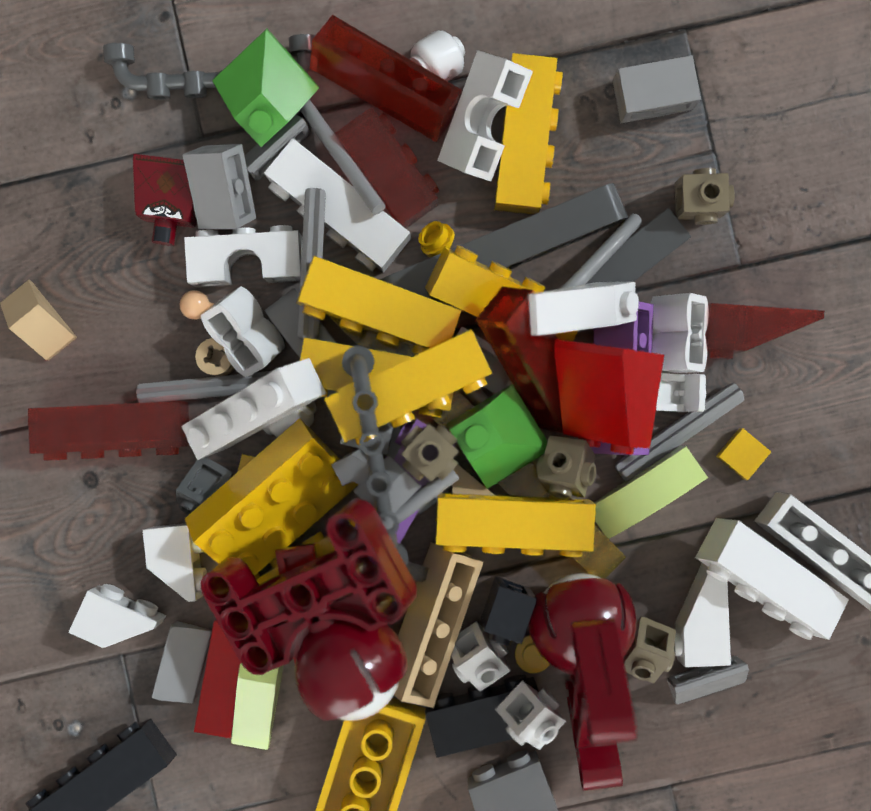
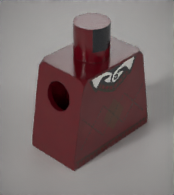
[133,154,197,246]

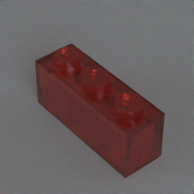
[335,107,440,229]

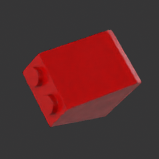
[554,339,664,454]

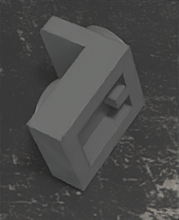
[176,457,233,515]

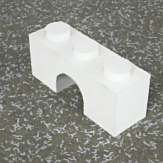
[437,50,533,182]
[184,225,303,287]

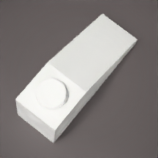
[529,282,639,335]
[674,563,731,667]

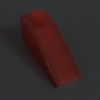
[705,303,825,359]

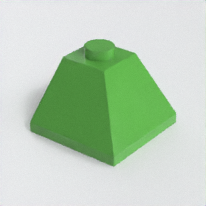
[212,28,319,147]
[447,384,548,489]

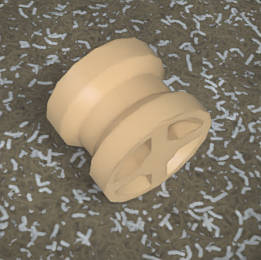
[195,338,235,376]

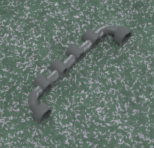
[103,34,319,100]
[342,346,408,567]

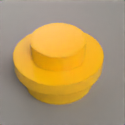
[418,221,455,257]
[515,635,550,673]

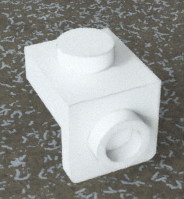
[656,373,706,412]

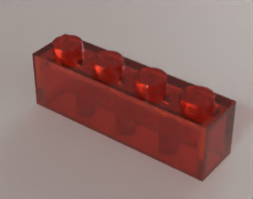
[310,15,462,143]
[476,286,563,433]
[28,401,190,461]

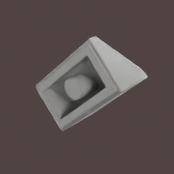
[244,115,310,181]
[151,621,212,703]
[667,656,749,704]

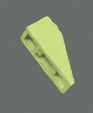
[231,663,284,750]

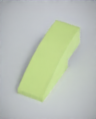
[594,446,708,539]

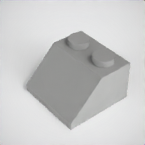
[467,750,558,811]

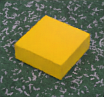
[716,428,771,481]

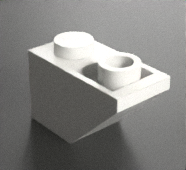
[143,523,207,602]
[68,584,166,648]

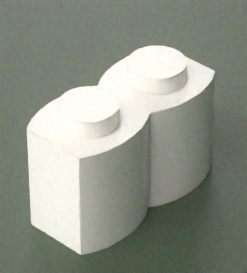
[201,286,285,378]
[650,293,709,373]

